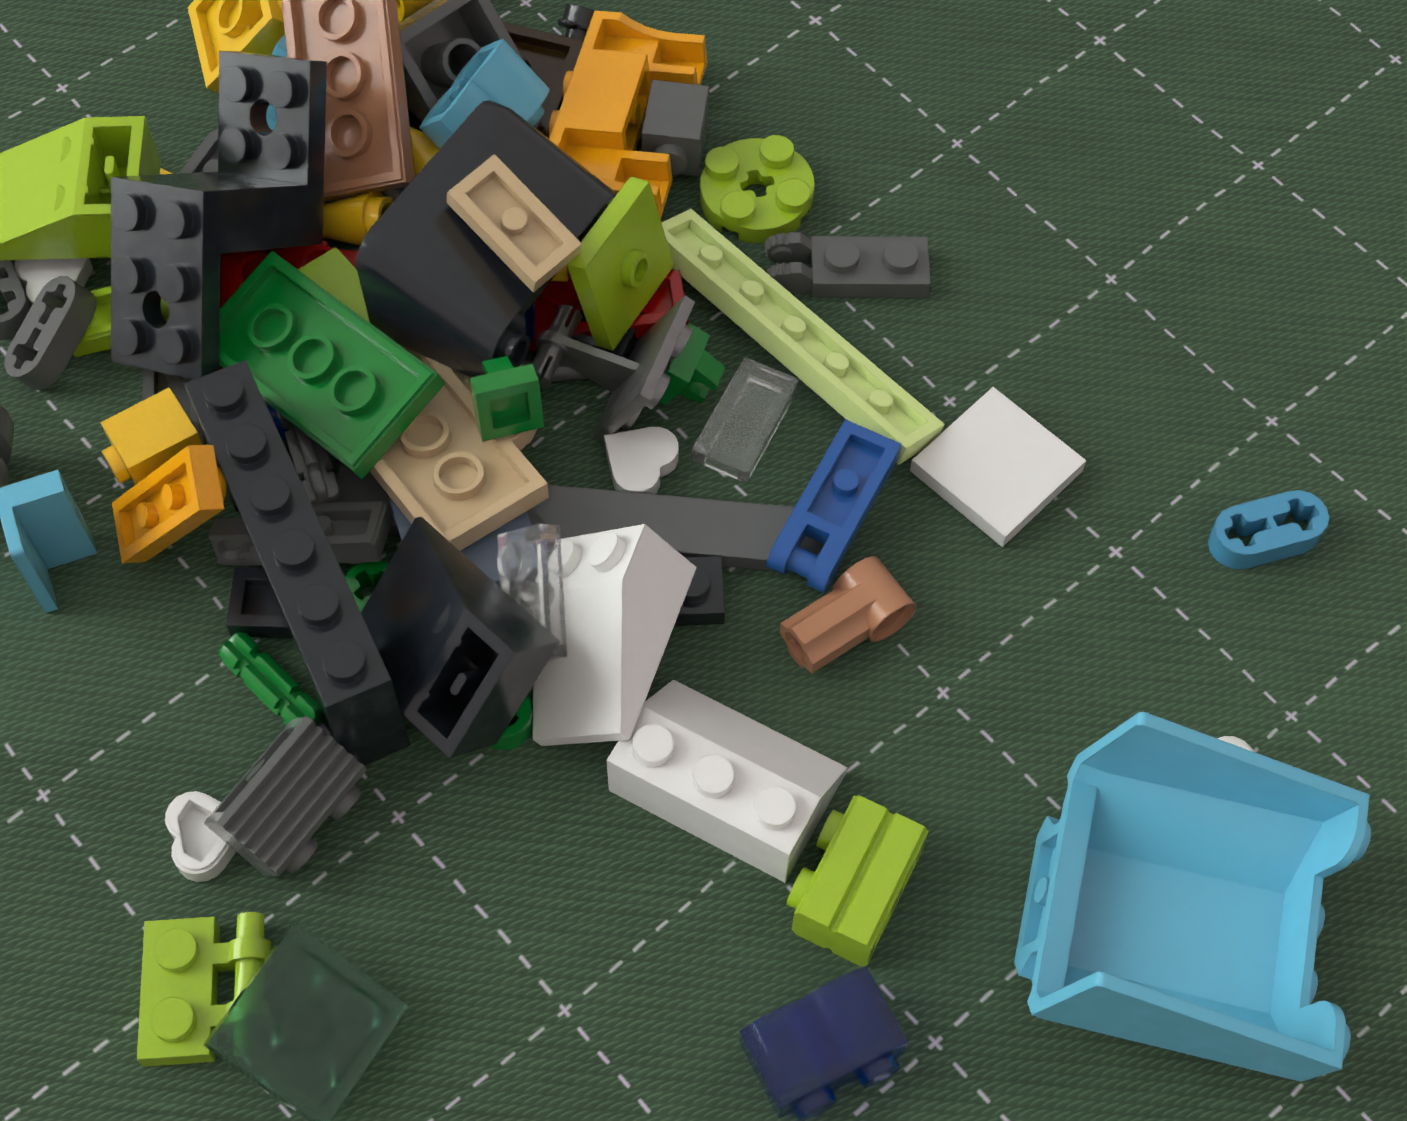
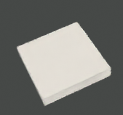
[910,387,1086,547]

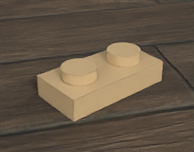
[446,154,582,293]

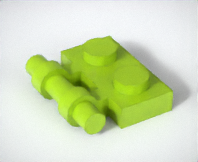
[137,912,271,1067]

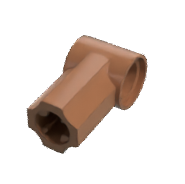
[780,556,917,674]

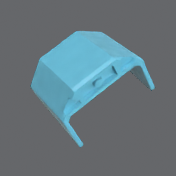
[1014,712,1371,1082]

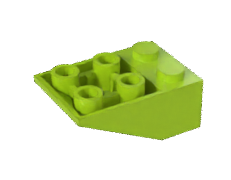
[0,116,161,261]

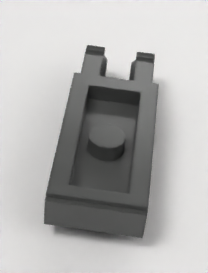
[765,232,931,298]

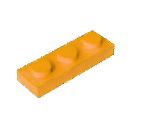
[112,445,226,563]

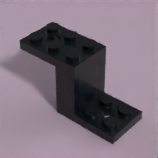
[111,51,327,380]

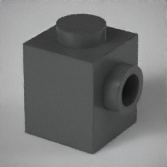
[642,80,709,177]

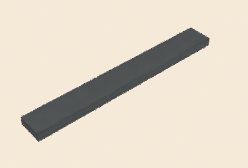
[332,466,824,573]

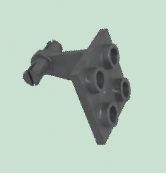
[532,296,695,443]

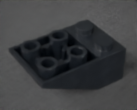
[361,517,560,759]

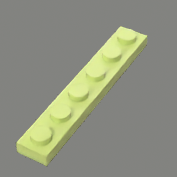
[661,209,945,465]

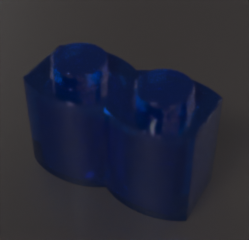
[739,966,908,1121]

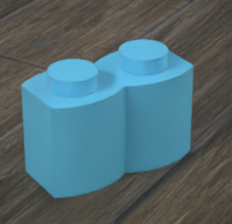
[420,38,550,149]

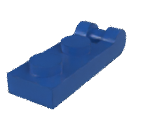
[766,419,902,594]

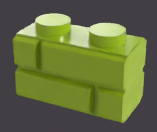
[786,795,929,967]

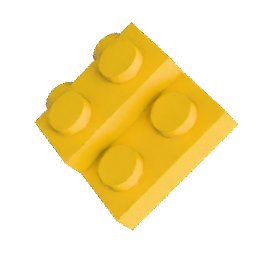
[188,0,285,93]

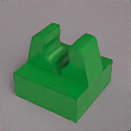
[659,323,726,406]
[470,356,544,442]

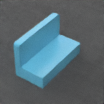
[0,470,97,613]

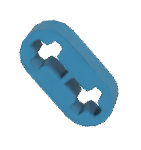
[1208,490,1329,570]

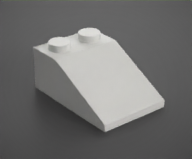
[533,524,697,746]

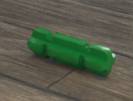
[219,632,325,726]

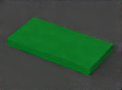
[219,251,446,479]

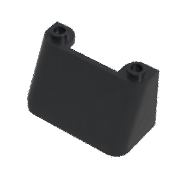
[357,100,617,377]

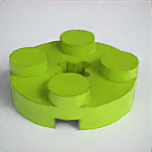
[700,135,815,244]

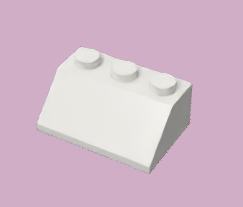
[606,680,847,883]

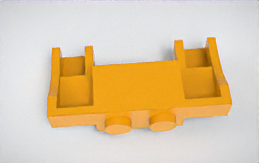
[549,10,708,219]

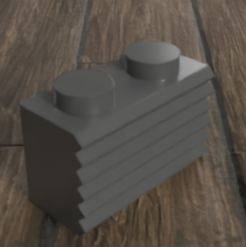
[204,716,367,876]

